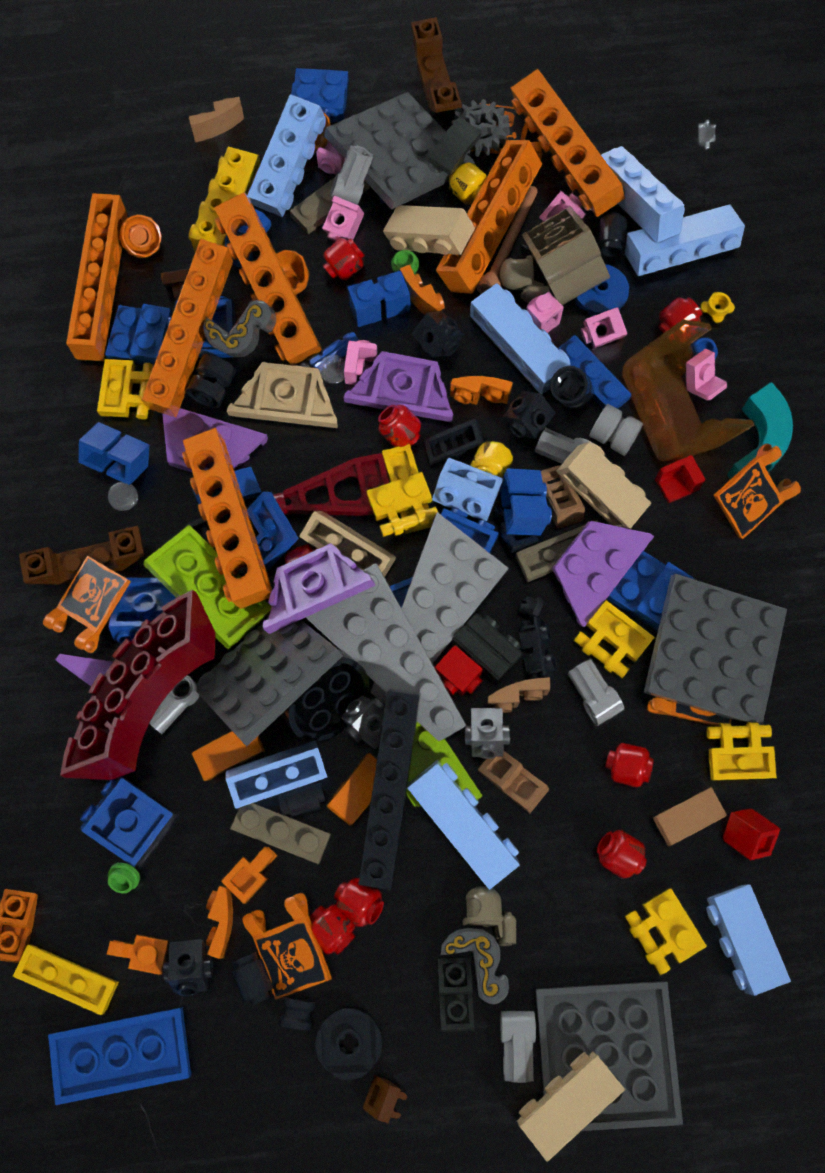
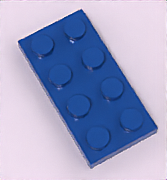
[48,1007,191,1105]

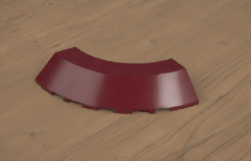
[60,589,216,780]

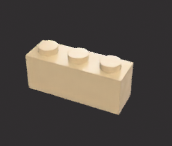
[383,205,475,255]
[556,441,651,529]
[299,511,397,577]
[517,1051,625,1162]

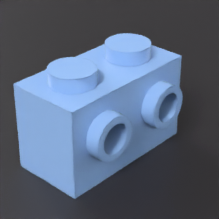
[432,457,504,521]

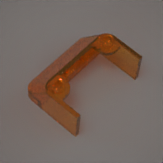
[623,319,754,462]

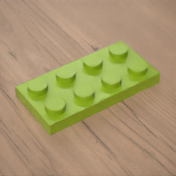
[144,525,271,650]

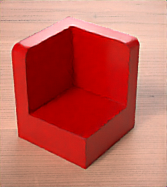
[655,455,706,503]
[723,809,781,861]

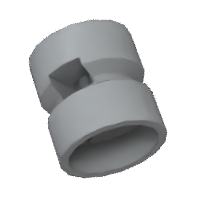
[589,404,644,456]

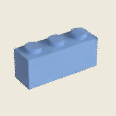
[226,741,327,809]
[706,884,791,996]

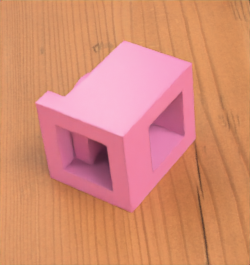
[322,196,364,242]
[527,292,564,333]
[581,307,627,349]

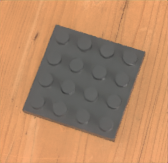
[324,92,475,209]
[643,574,787,725]
[196,614,343,746]
[535,981,683,1131]

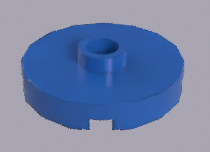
[574,264,629,317]

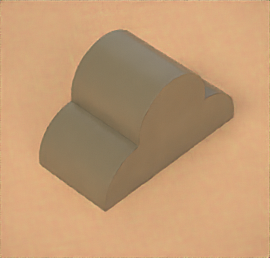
[522,206,610,305]

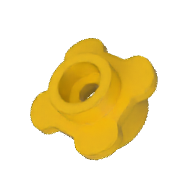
[701,292,735,323]

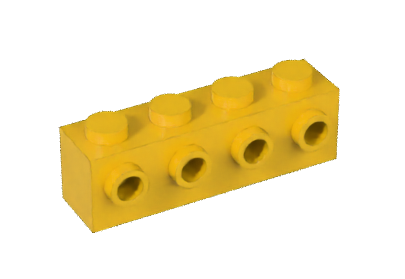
[189,146,261,252]

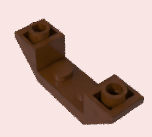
[411,17,462,113]
[19,526,145,585]

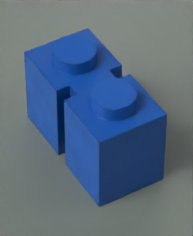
[347,271,410,327]
[79,422,150,485]
[499,468,552,536]

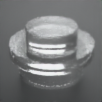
[698,120,715,148]
[319,355,345,383]
[108,482,138,511]

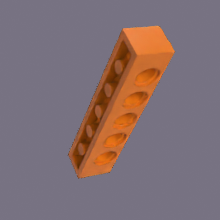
[511,69,625,217]
[436,140,542,294]
[214,192,322,366]
[66,193,128,361]
[141,239,233,418]
[182,428,272,609]

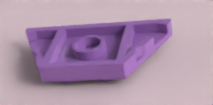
[344,351,453,422]
[163,408,268,472]
[552,521,654,627]
[263,543,375,634]

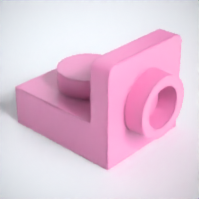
[316,141,345,174]
[539,191,585,222]
[344,340,378,385]
[686,349,727,400]

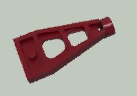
[273,453,389,516]

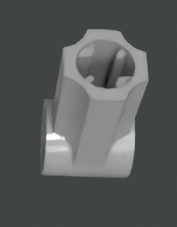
[330,145,373,205]
[535,428,594,464]
[568,659,624,725]
[149,675,199,734]
[500,1011,536,1083]

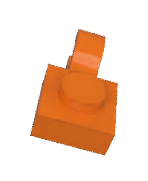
[221,847,278,904]
[107,935,170,975]

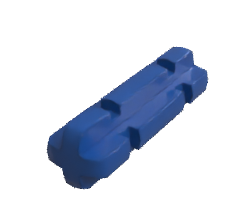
[308,332,359,371]

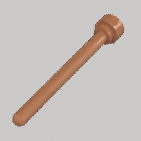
[476,186,537,294]

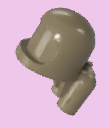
[499,255,550,303]
[463,886,516,946]

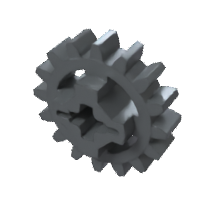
[451,99,510,157]

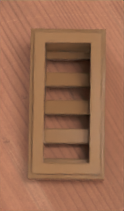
[541,464,585,529]

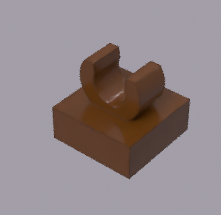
[161,269,189,301]
[363,1075,408,1123]

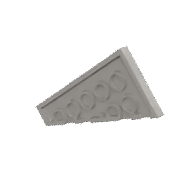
[370,512,508,704]
[306,563,467,741]

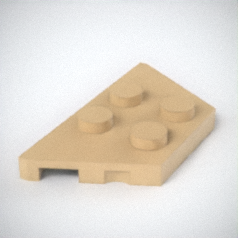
[227,362,338,428]

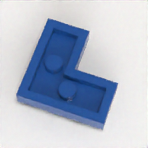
[247,492,299,572]

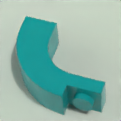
[727,382,793,479]

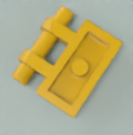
[97,359,154,419]
[366,472,438,537]
[574,600,655,678]
[707,722,777,780]
[625,888,707,975]

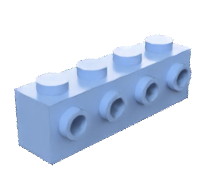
[247,94,326,217]
[601,146,685,243]
[625,204,745,276]
[470,283,571,395]
[407,760,520,890]

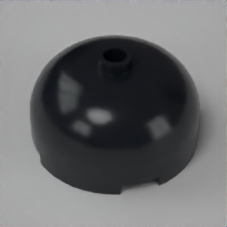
[280,649,370,741]

